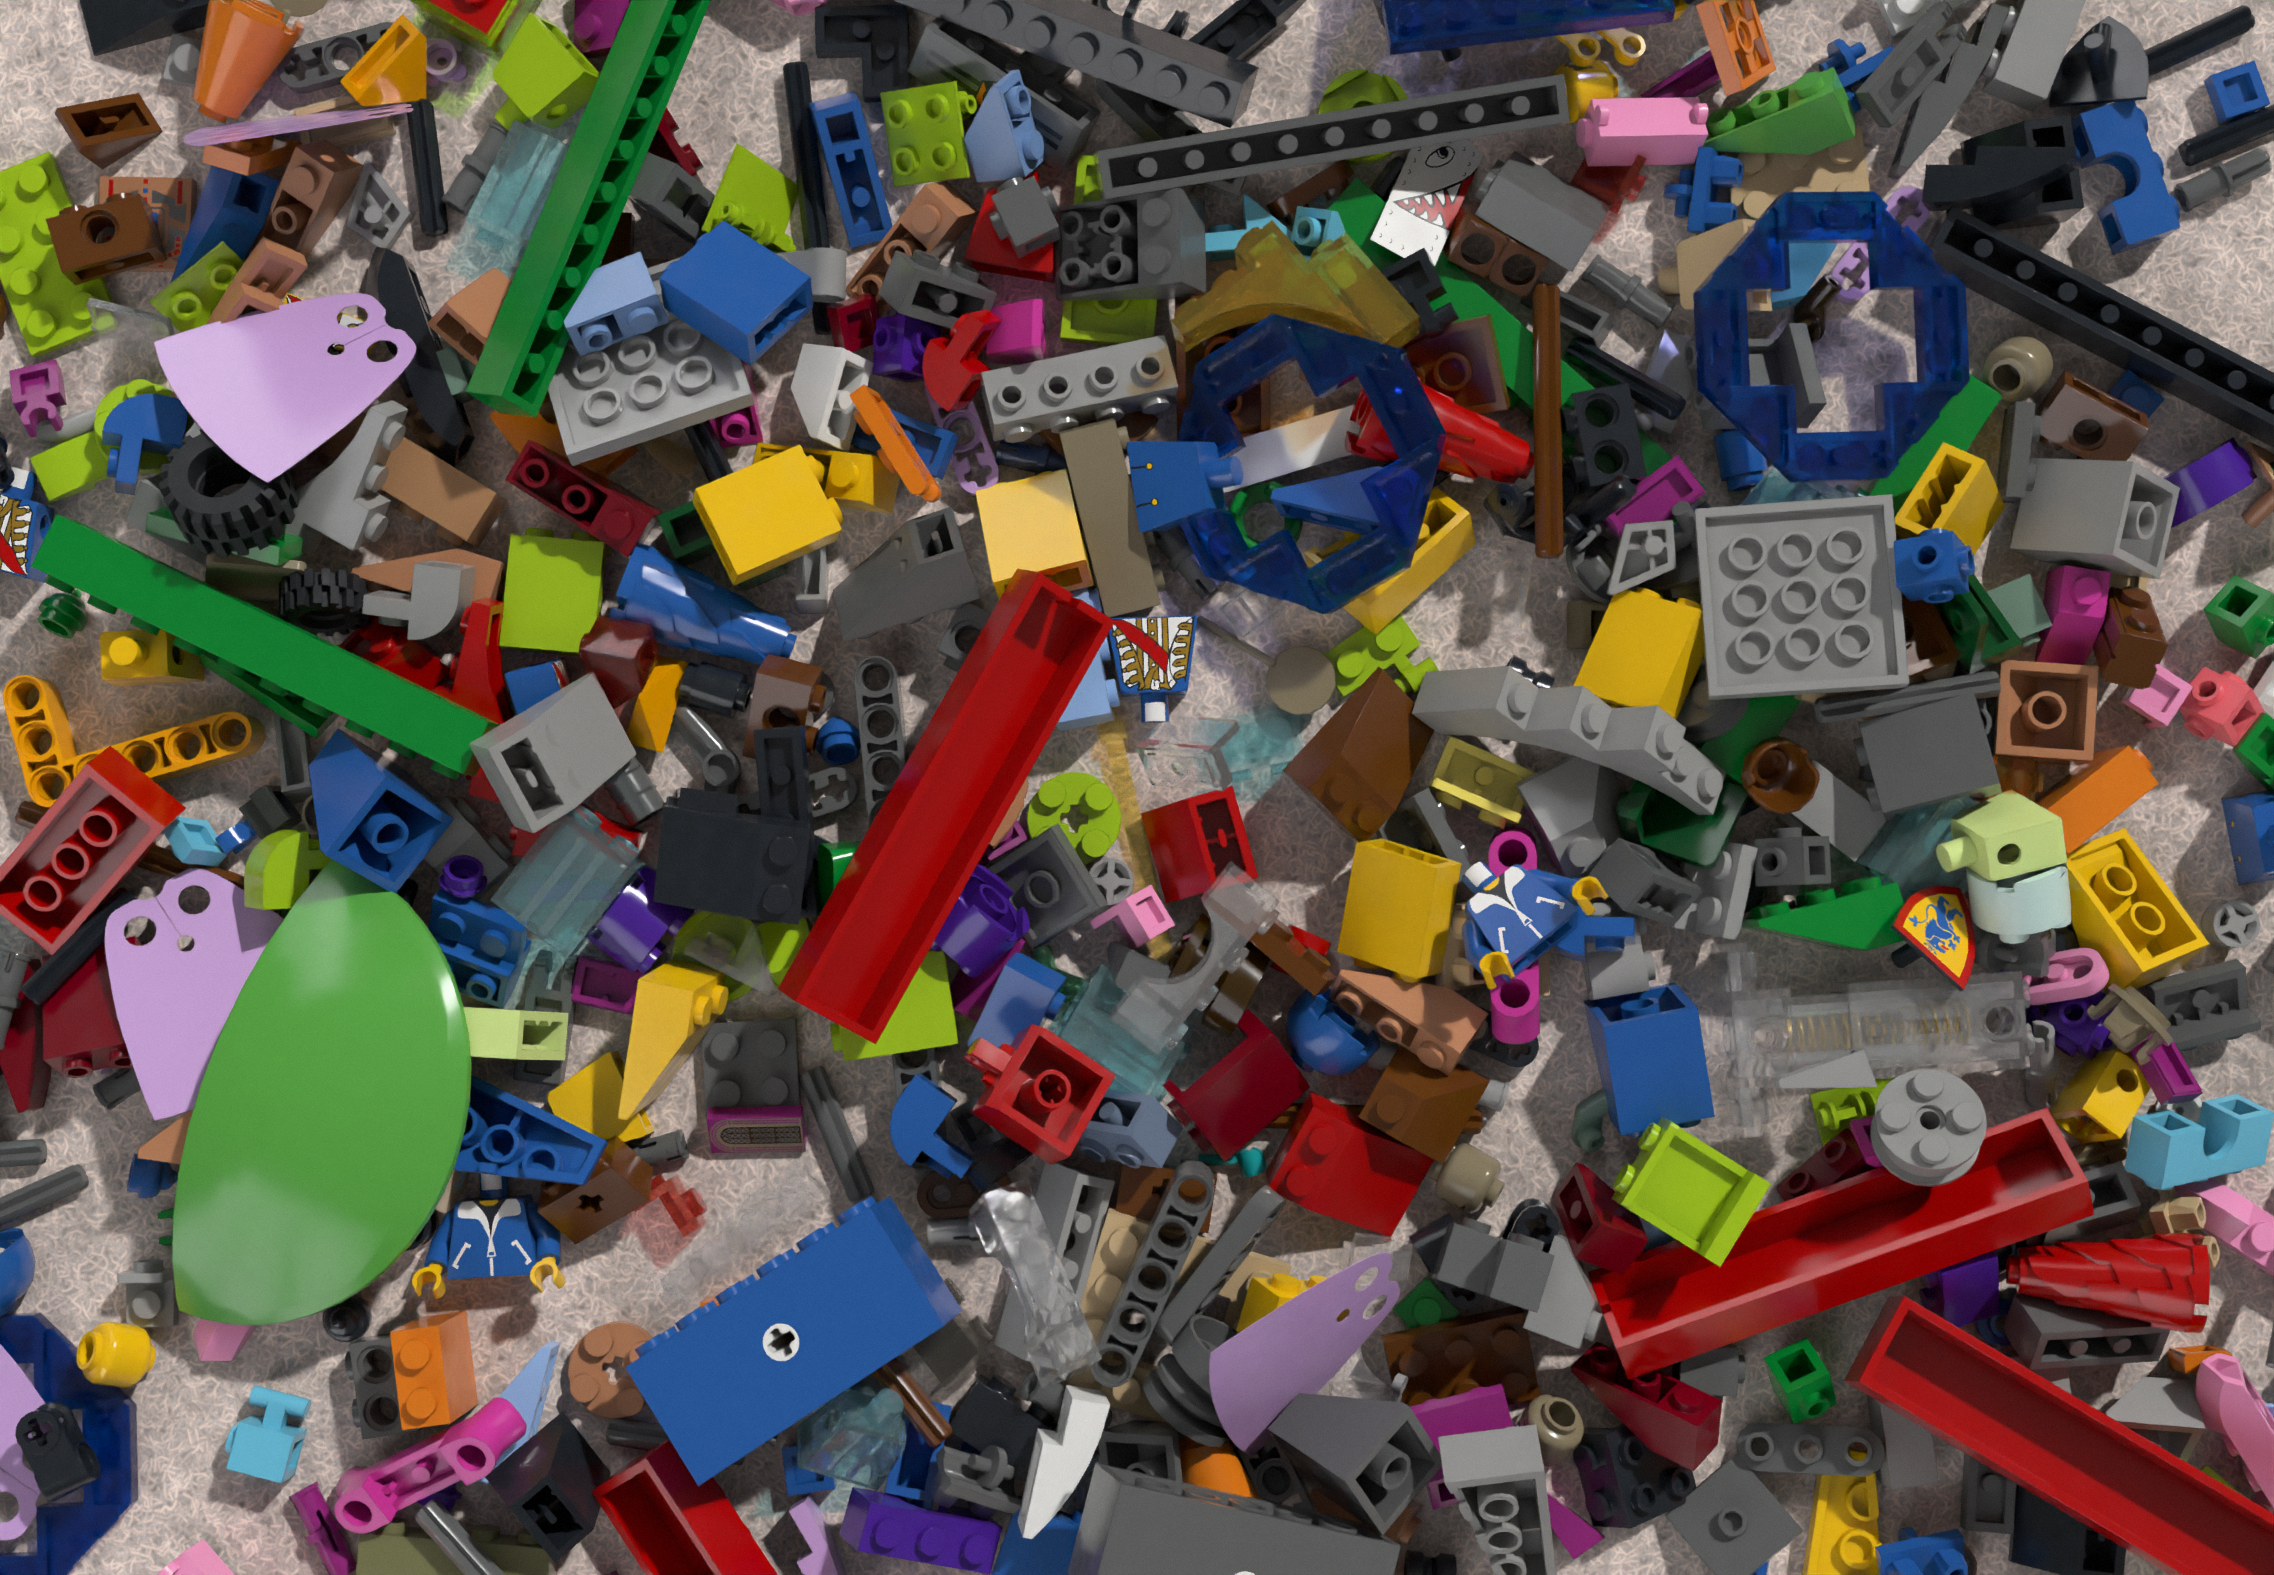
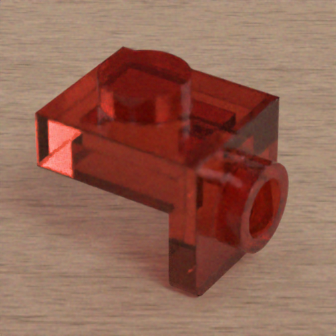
[1571,154,1647,214]
[634,1174,707,1237]

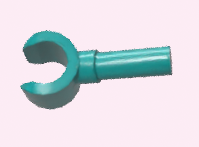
[1198,1147,1267,1178]

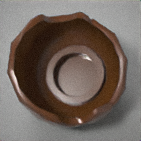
[1741,736,1820,815]

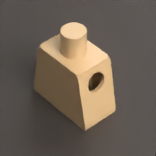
[1658,219,1772,312]

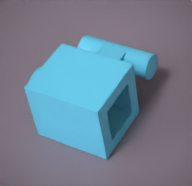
[225,1385,311,1483]

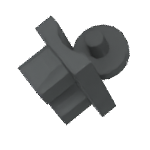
[1970,914,2056,978]
[930,1445,1022,1520]

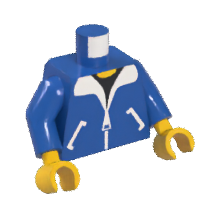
[1461,861,1608,990]
[412,1173,566,1299]

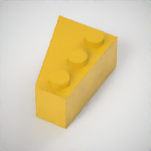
[1303,488,1476,635]

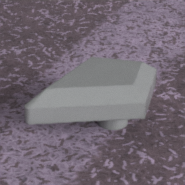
[346,160,413,250]
[1607,520,1676,595]

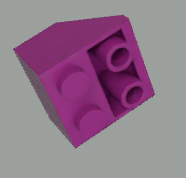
[1410,1384,1513,1510]

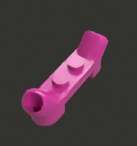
[1488,827,1540,1044]
[334,1397,527,1534]

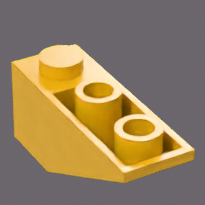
[753,443,900,514]

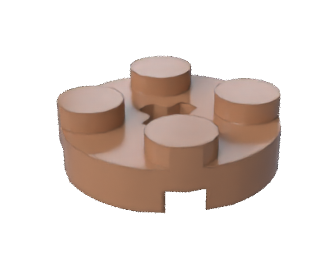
[568,1321,653,1419]

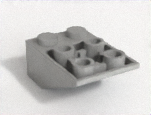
[469,672,637,833]

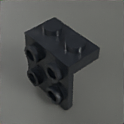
[1573,1424,1697,1529]

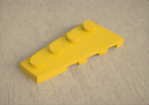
[1802,1448,1882,1575]

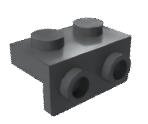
[1376,788,1471,880]
[2146,959,2261,1051]

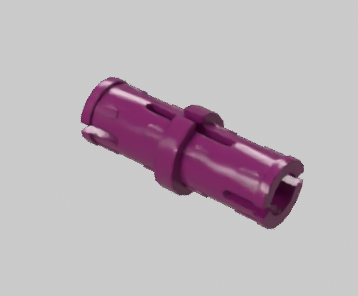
[289,1482,357,1575]

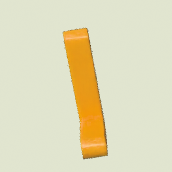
[3,675,265,808]

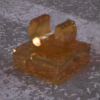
[1983,755,2044,803]

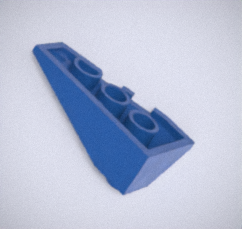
[453,1075,609,1186]

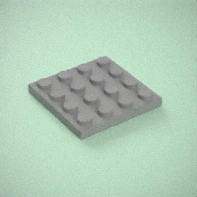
[548,257,755,466]
[1694,494,1909,700]

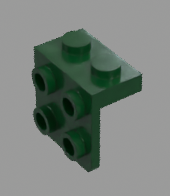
[1934,574,2023,675]
[1616,780,1748,869]

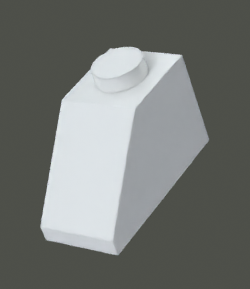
[791,343,874,452]

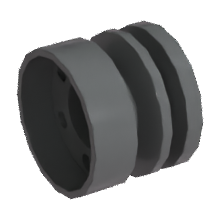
[1143,1315,1238,1447]

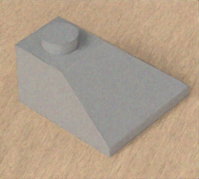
[1515,755,1624,878]
[1523,1233,1603,1349]
[2105,1376,2205,1462]

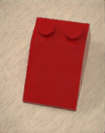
[1266,1091,1434,1237]

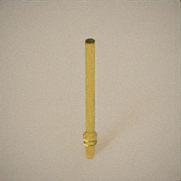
[1096,707,1173,961]

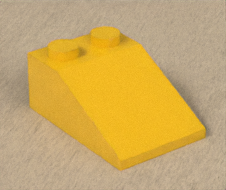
[2066,828,2209,994]
[618,959,728,1120]

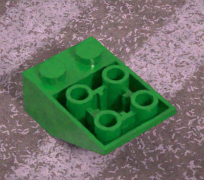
[1741,876,1904,951]

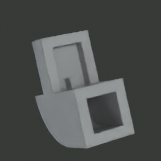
[362,560,476,640]

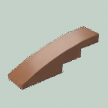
[170,237,308,398]

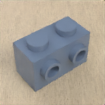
[1079,1089,1183,1168]

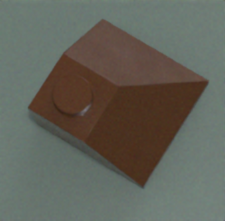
[1358,1045,1490,1164]

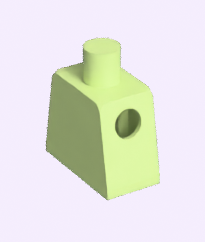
[1936,789,2067,881]

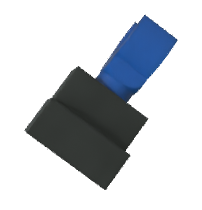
[215,785,303,855]

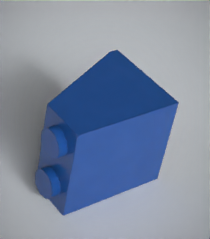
[309,728,454,893]
[1583,983,1715,1137]

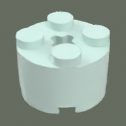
[1966,863,2072,944]

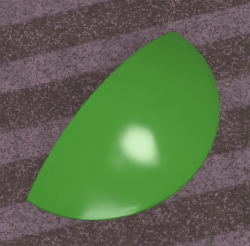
[172,859,471,1325]

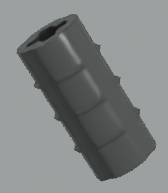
[603,756,665,828]

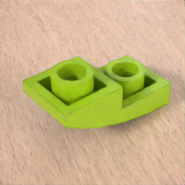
[30,431,113,503]

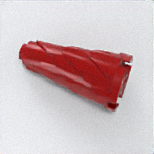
[1345,361,1534,484]
[2006,1233,2210,1333]

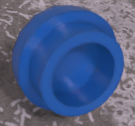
[815,716,861,765]
[127,1154,178,1199]

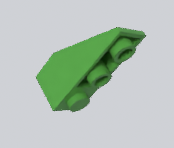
[1703,67,1855,155]

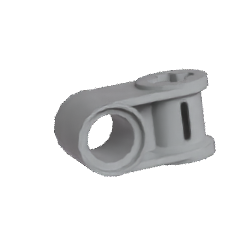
[775,247,847,303]

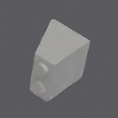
[2010,458,2180,579]

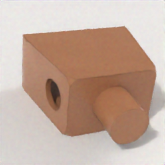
[427,268,516,367]

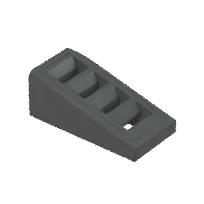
[1107,941,1171,1002]

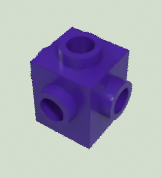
[872,311,942,383]
[2042,991,2118,1061]

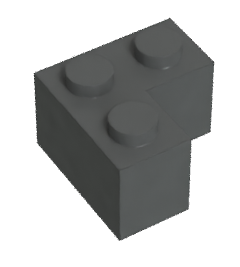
[1432,1217,1555,1313]

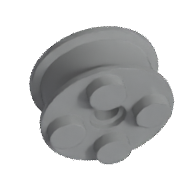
[1870,1069,1987,1187]

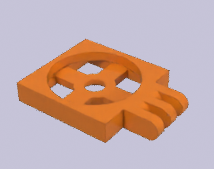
[1696,0,1776,96]

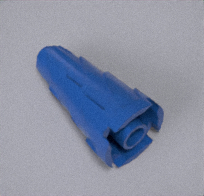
[606,542,797,665]

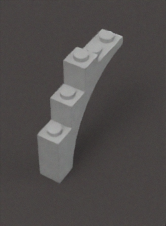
[125,400,408,567]
[1412,666,1726,815]

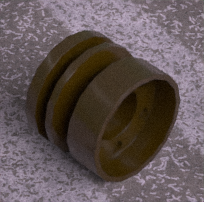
[1157,912,1270,1038]

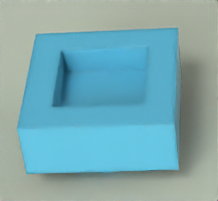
[164,817,228,867]

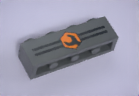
[907,17,1101,173]

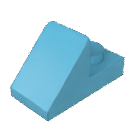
[1205,194,1292,262]

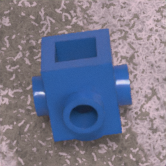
[1894,528,1975,603]

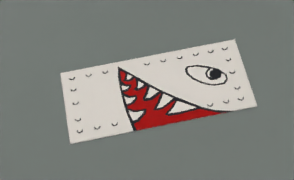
[1370,139,1483,266]

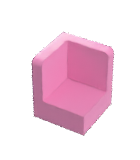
[2121,664,2193,729]
[1089,885,1175,950]

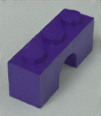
[839,1487,1003,1574]

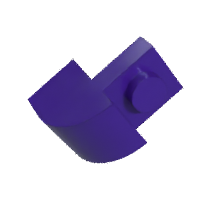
[2163,437,2257,528]

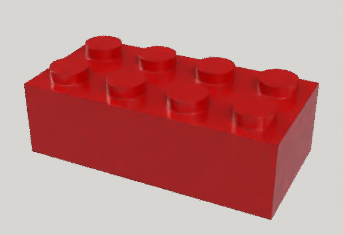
[0,746,186,955]

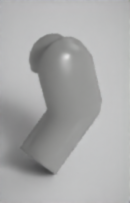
[36,407,96,443]

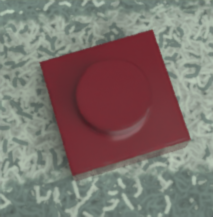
[827,294,879,352]

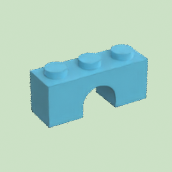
[2125,1094,2274,1190]

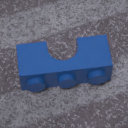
[2071,101,2181,255]

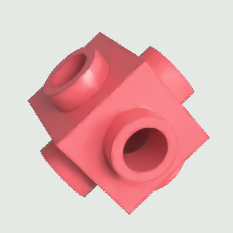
[2179,667,2265,747]

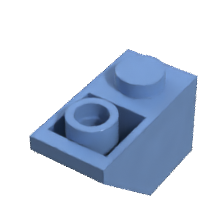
[964,70,1045,183]
[564,252,669,357]

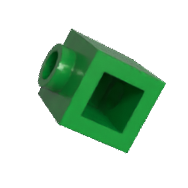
[2203,575,2274,659]
[1764,1337,1837,1424]

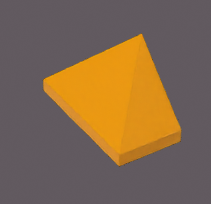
[340,14,427,106]
[626,653,688,753]

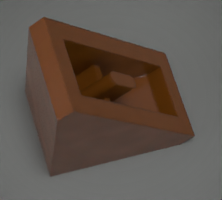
[54,93,162,170]

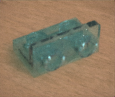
[1203,708,1304,784]

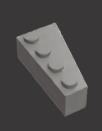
[1438,1424,1557,1575]

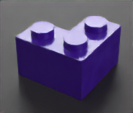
[1919,1251,1999,1328]

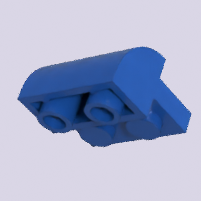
[429,887,532,1009]

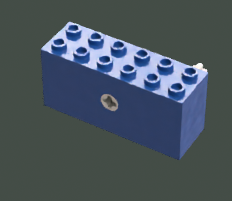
[625,1196,962,1486]

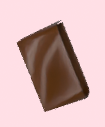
[1443,201,1549,299]

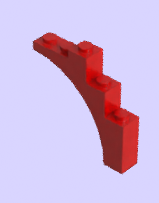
[432,597,643,884]

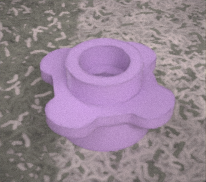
[426,37,468,87]

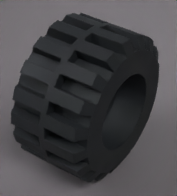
[159,429,298,557]

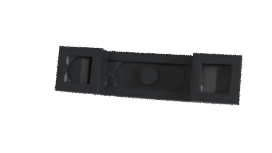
[1164,0,1306,109]

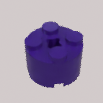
[588,864,695,974]
[931,864,1030,978]

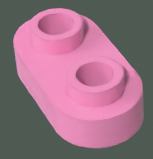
[2009,948,2110,1005]

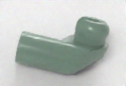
[1572,1088,1609,1152]

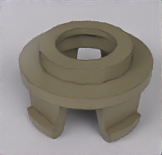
[2087,983,2173,1065]

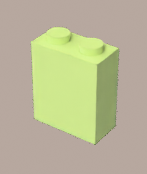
[463,1007,569,1060]

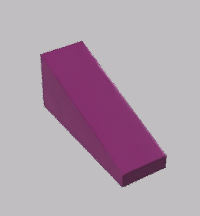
[1640,50,1721,98]
[1547,1492,1605,1560]

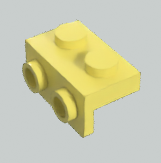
[1427,736,1536,829]

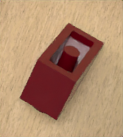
[1552,1162,1649,1275]

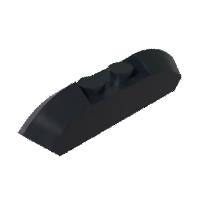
[366,247,475,467]

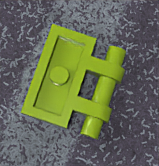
[1324,613,1439,698]

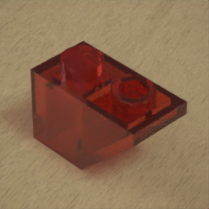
[579,615,660,710]

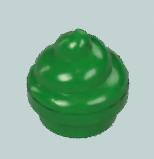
[37,589,88,639]

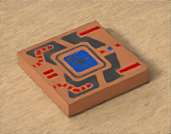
[97,176,197,272]

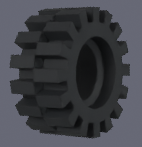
[279,568,368,637]

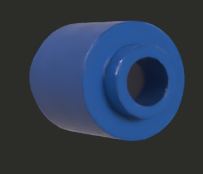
[1713,429,1768,492]

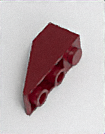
[505,439,662,557]
[1571,1342,1722,1471]

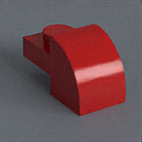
[922,309,1002,412]

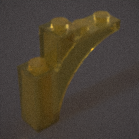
[1171,220,1419,361]

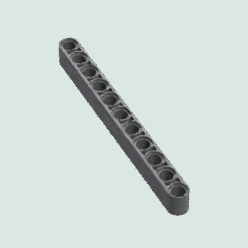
[854,656,947,1170]

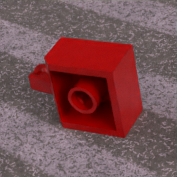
[963,1024,1115,1165]

